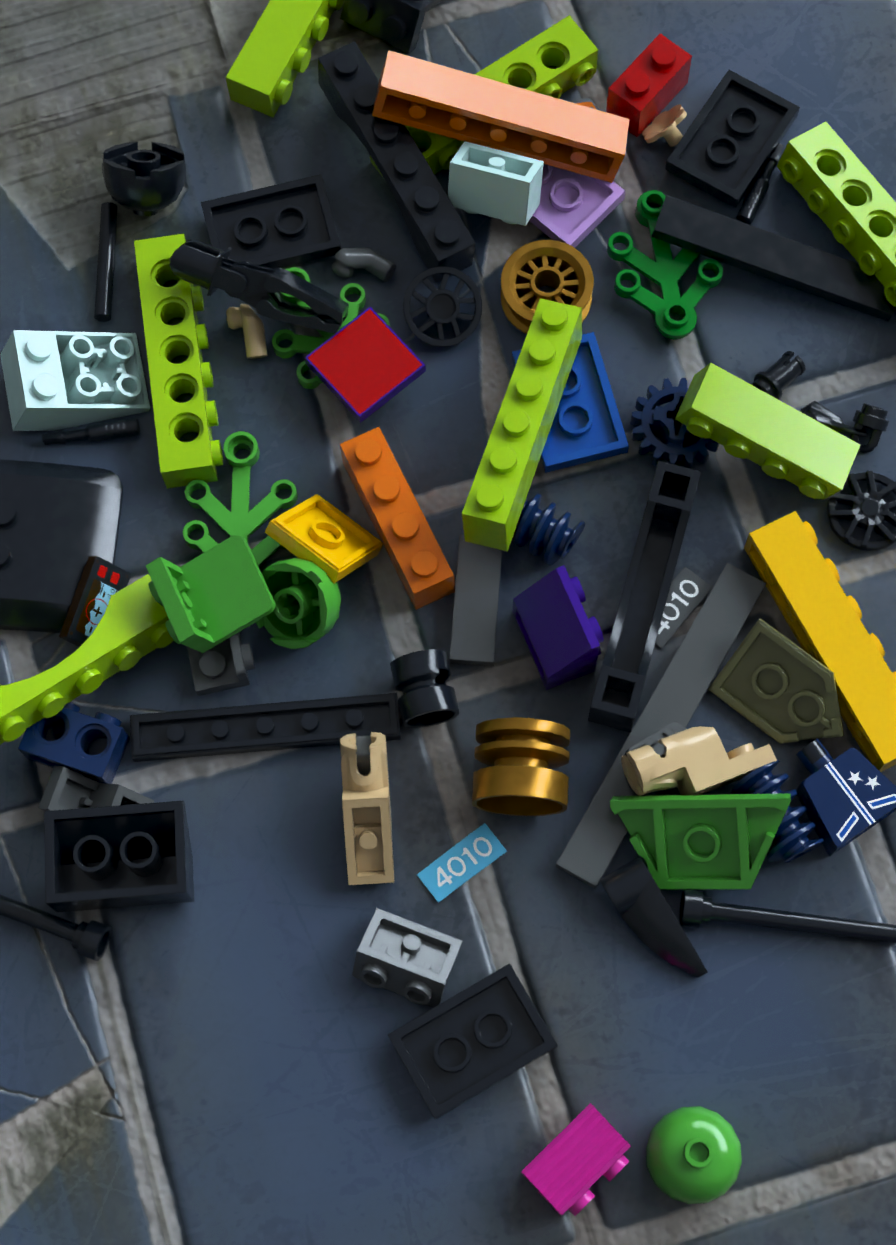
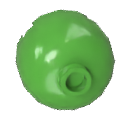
[256,557,341,649]
[646,1106,742,1204]

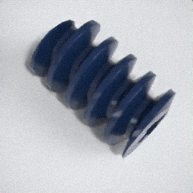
[514,493,585,566]
[731,761,825,863]

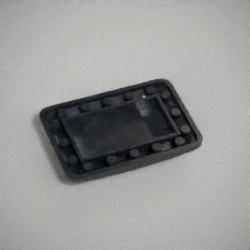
[0,459,123,633]

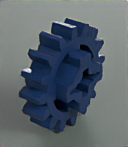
[630,378,719,469]

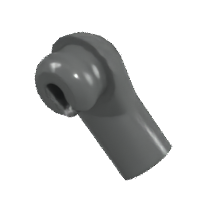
[331,247,396,282]

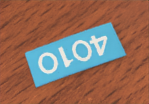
[417,823,507,903]

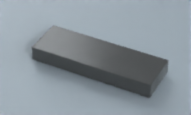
[449,534,502,667]

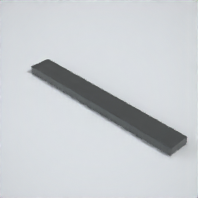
[556,563,766,889]

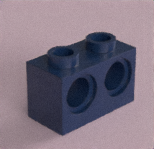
[18,702,130,784]

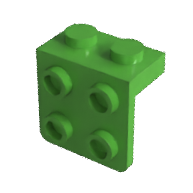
[145,535,275,653]

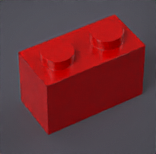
[606,33,692,137]

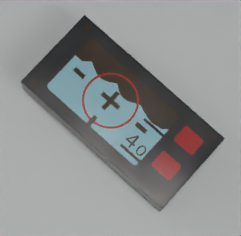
[59,556,131,647]

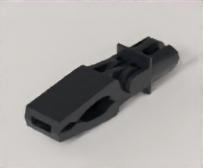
[170,239,349,334]

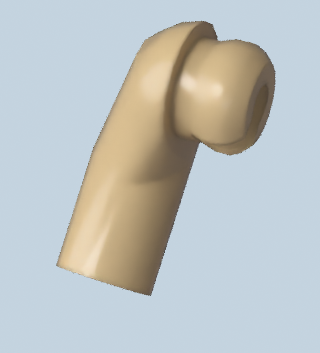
[226,304,268,359]

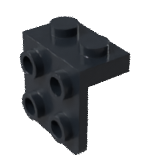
[340,0,442,54]

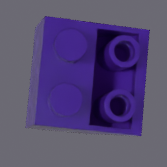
[512,565,604,690]

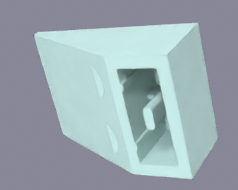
[0,330,150,431]

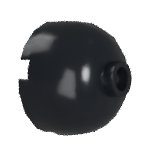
[102,142,186,216]

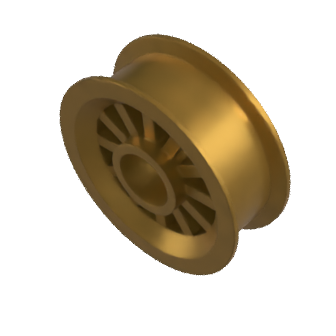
[501,240,594,334]

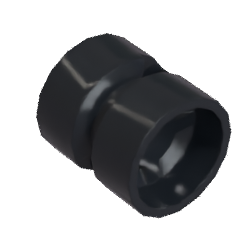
[390,649,459,728]

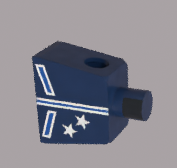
[796,739,896,856]

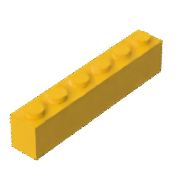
[744,511,896,772]

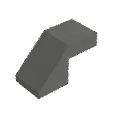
[38,766,154,811]

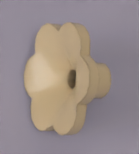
[642,104,687,147]

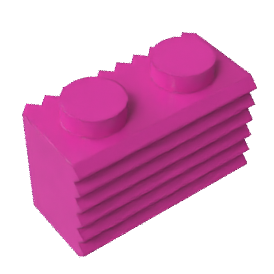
[521,1103,631,1216]

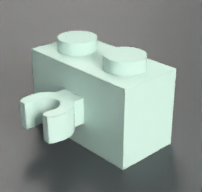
[448,141,544,226]

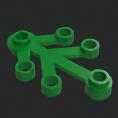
[607,190,723,340]

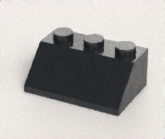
[44,801,194,912]

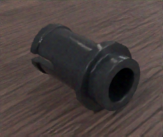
[751,351,806,400]

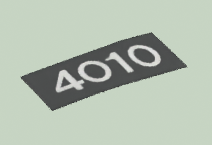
[655,567,713,648]

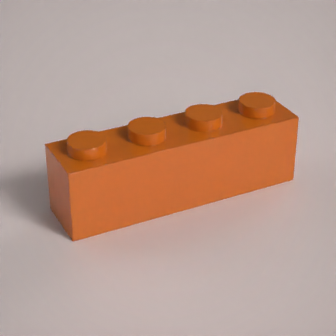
[340,427,455,610]

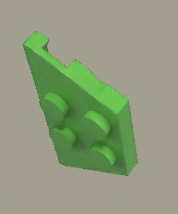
[610,793,791,889]

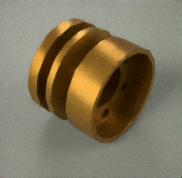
[472,717,570,816]

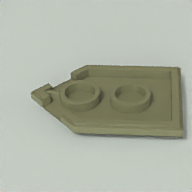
[708,618,844,744]

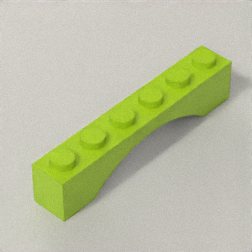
[0,574,174,745]

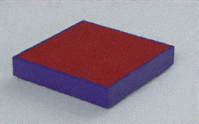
[305,307,426,423]

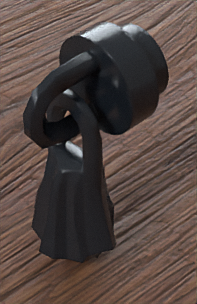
[800,401,889,453]

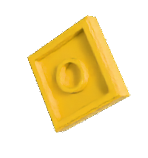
[264,494,383,583]

